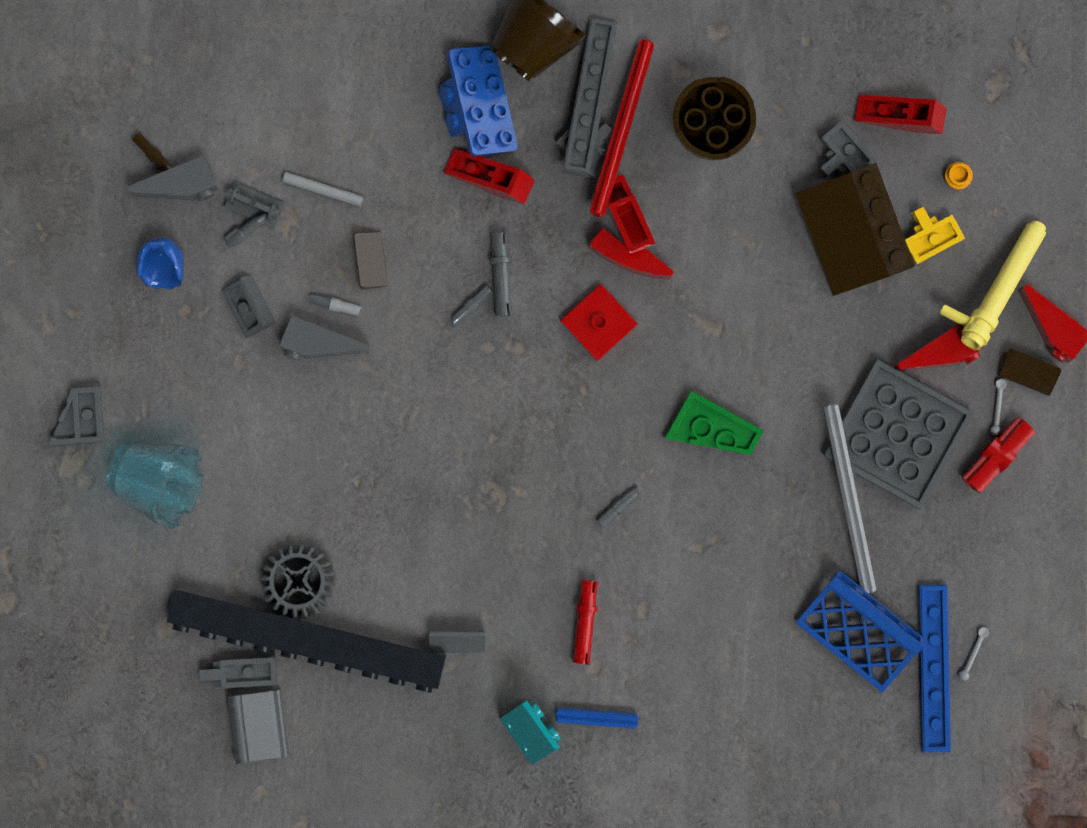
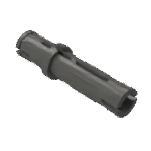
[490,233,513,317]

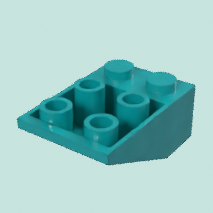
[500,699,561,765]

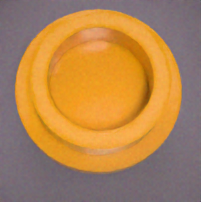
[945,162,973,190]

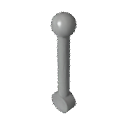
[990,379,1007,436]
[959,627,989,681]

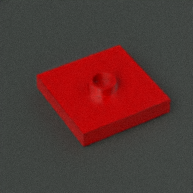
[560,284,638,362]

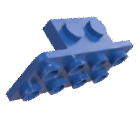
[438,46,518,156]

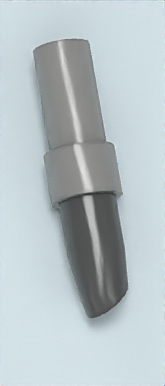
[309,294,361,317]

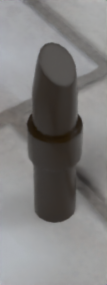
[132,133,173,172]

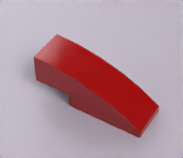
[607,174,655,254]
[589,228,674,280]

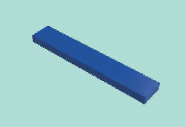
[918,585,951,752]

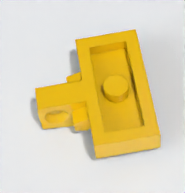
[905,207,965,265]

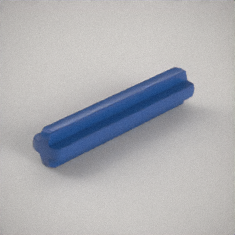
[556,708,638,729]

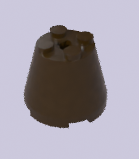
[491,0,587,81]
[672,76,756,161]

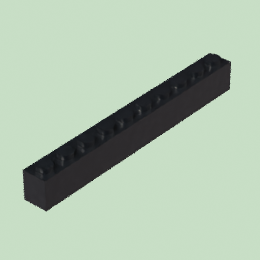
[166,590,447,693]

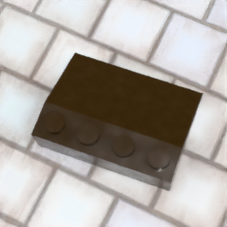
[794,163,915,296]

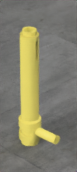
[940,220,1046,350]

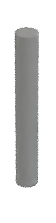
[282,172,364,207]

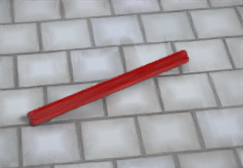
[589,39,654,217]

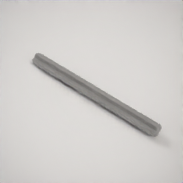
[824,404,876,593]

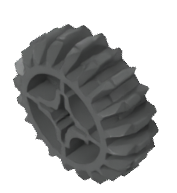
[260,544,336,619]

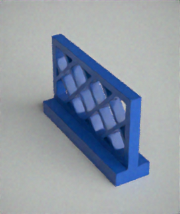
[796,570,926,693]

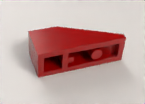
[855,94,947,134]
[444,148,535,205]
[1019,284,1087,363]
[894,324,984,371]

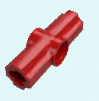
[962,417,1036,494]

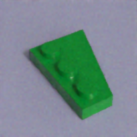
[665,390,764,455]

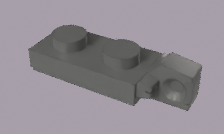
[199,657,277,688]

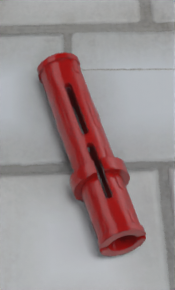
[572,580,598,665]

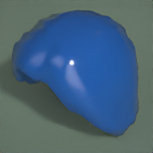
[136,238,184,289]

